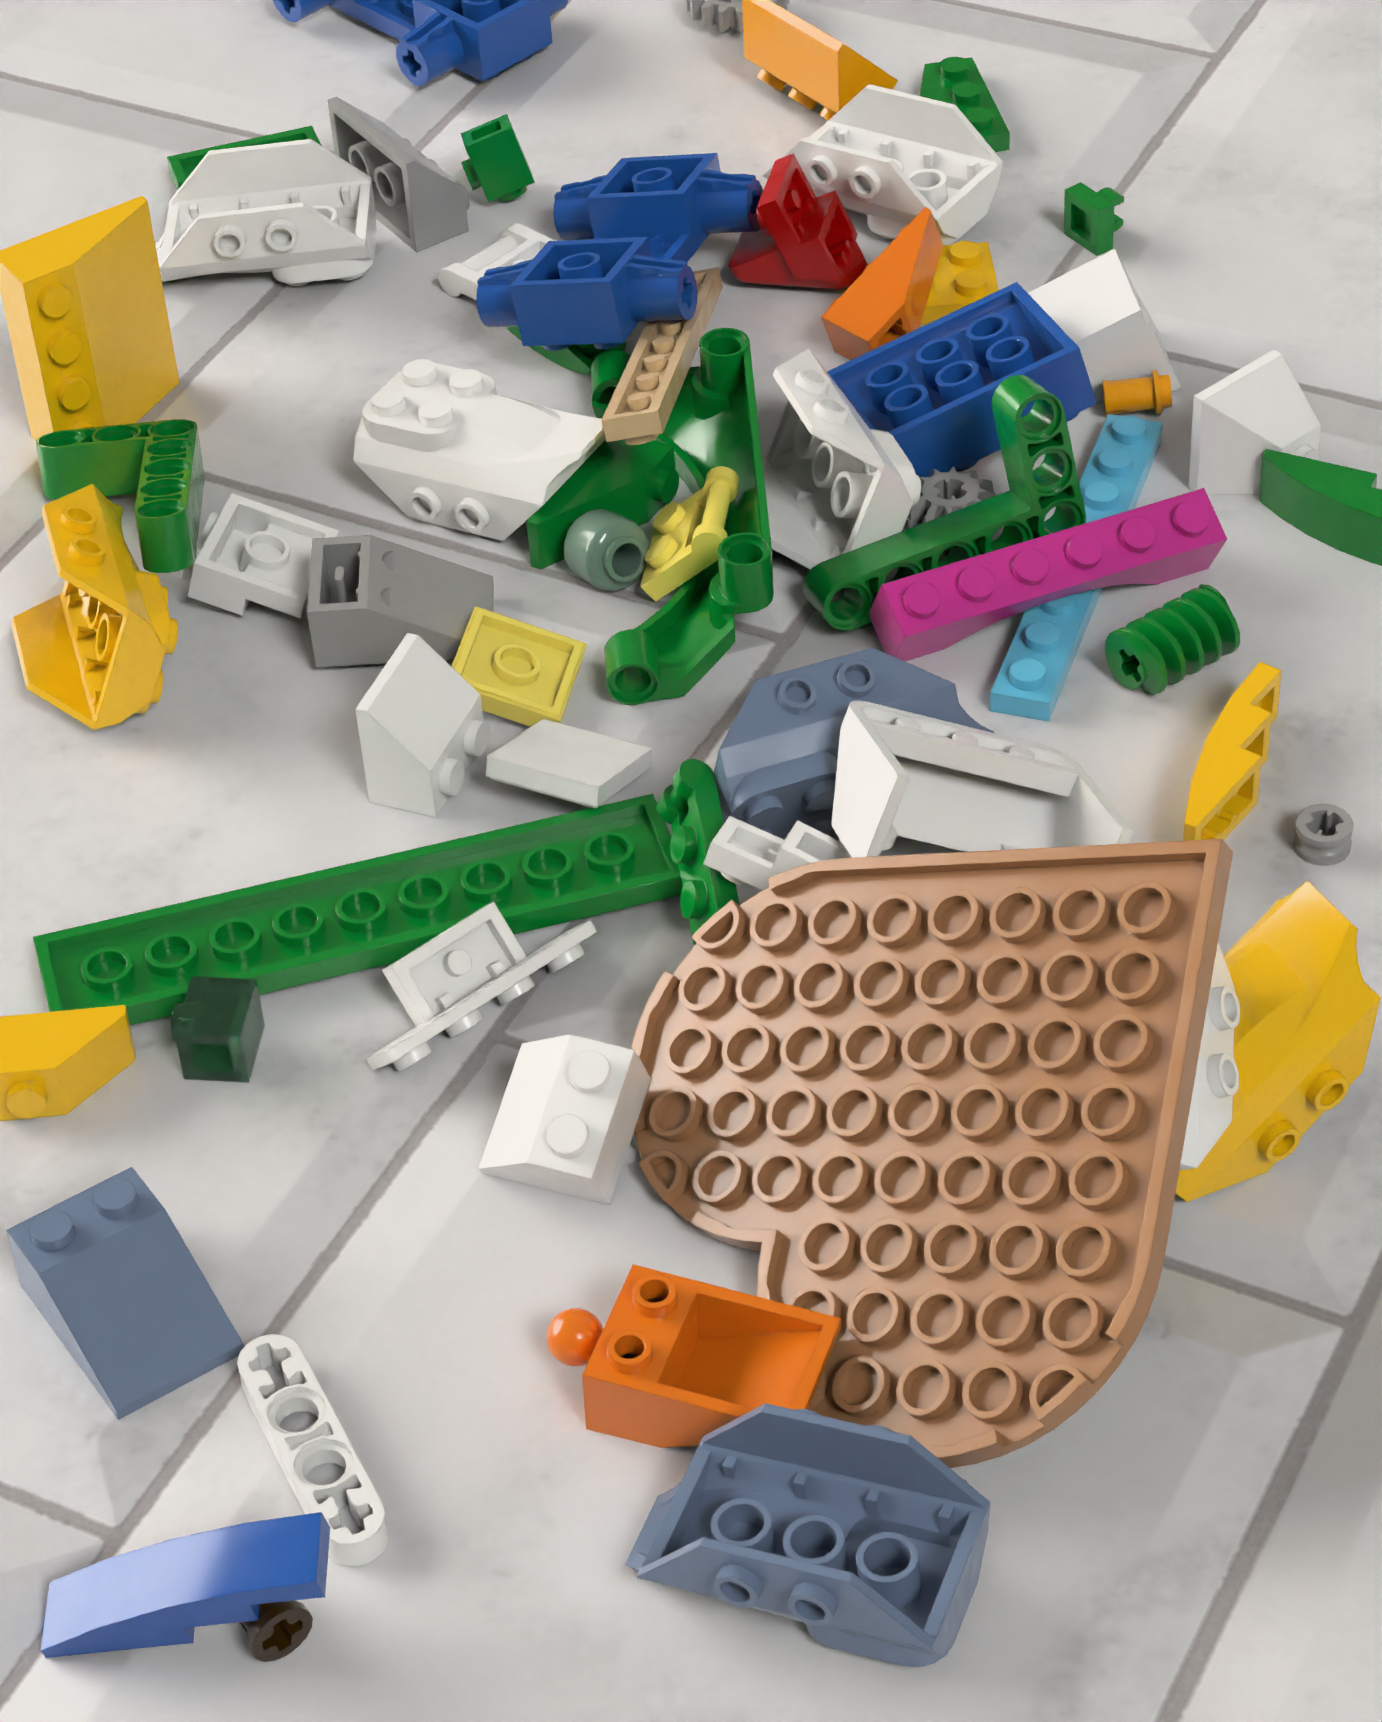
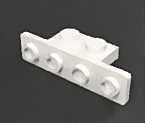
[366,902,597,1072]

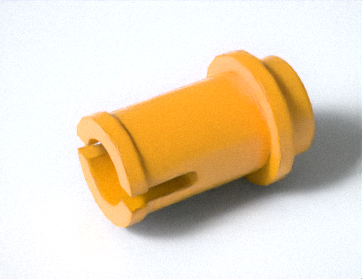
[1102,370,1172,416]

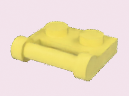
[640,466,740,602]

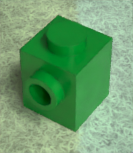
[461,114,535,202]

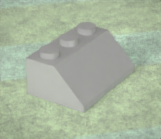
[327,97,470,253]

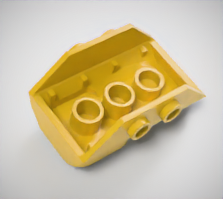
[11,484,178,730]
[1176,880,1381,1202]

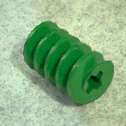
[1105,584,1240,695]

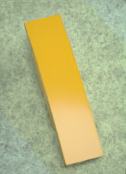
[1183,662,1281,841]

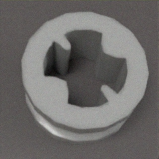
[1294,804,1354,866]

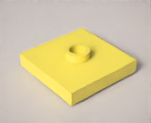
[451,606,587,727]

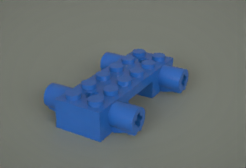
[273,0,568,86]
[476,153,763,351]

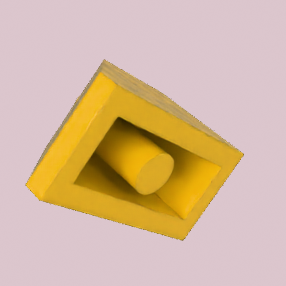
[0,1005,136,1121]

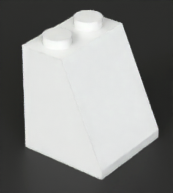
[1028,249,1181,402]

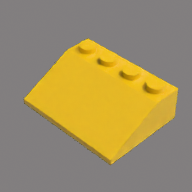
[0,196,180,441]

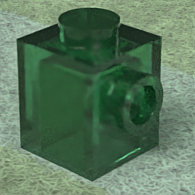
[171,976,265,1083]

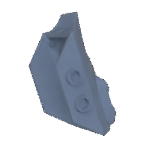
[713,648,994,840]
[625,1403,990,1667]

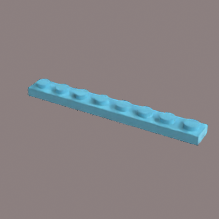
[990,414,1163,722]

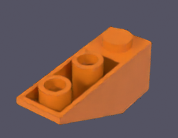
[821,207,943,360]

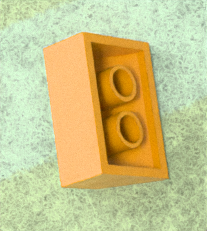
[742,0,898,121]

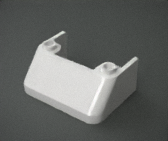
[831,701,1134,857]

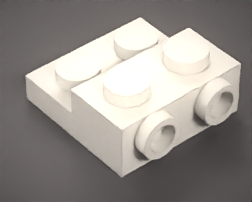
[182,493,339,618]

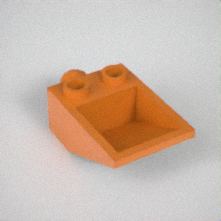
[546,1264,841,1448]

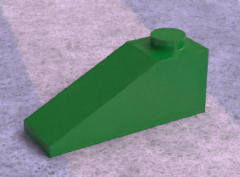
[527,439,679,570]

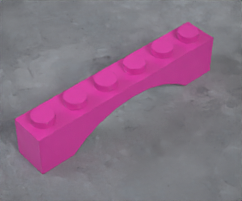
[869,488,1227,661]

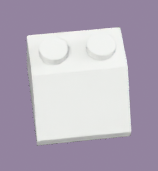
[355,633,490,818]
[479,1035,651,1205]

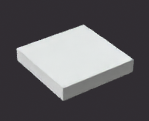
[485,719,652,808]

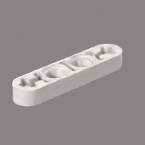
[237,1334,389,1567]

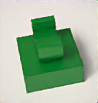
[1064,182,1124,256]

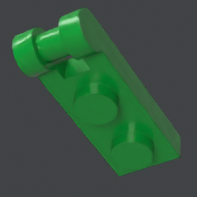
[656,759,740,945]

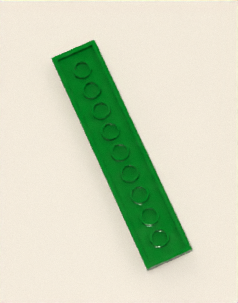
[33,794,682,1025]

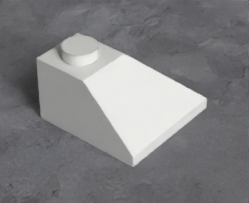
[1189,349,1321,494]

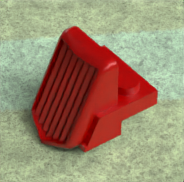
[728,153,868,289]

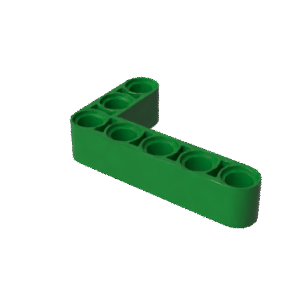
[803,374,1086,631]
[35,419,205,573]

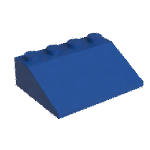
[827,282,1097,477]

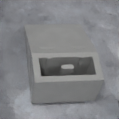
[307,535,494,667]

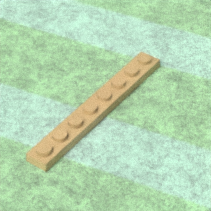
[601,267,723,445]

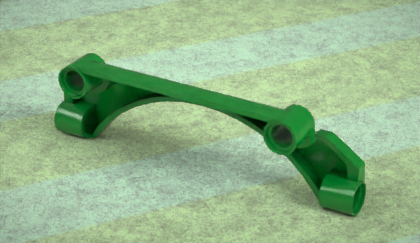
[590,328,774,705]

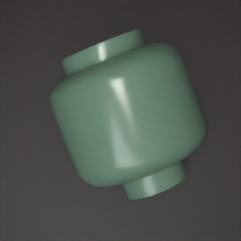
[564,509,649,591]

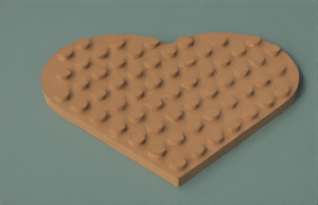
[631,839,1233,1468]

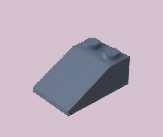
[6,1167,244,1420]

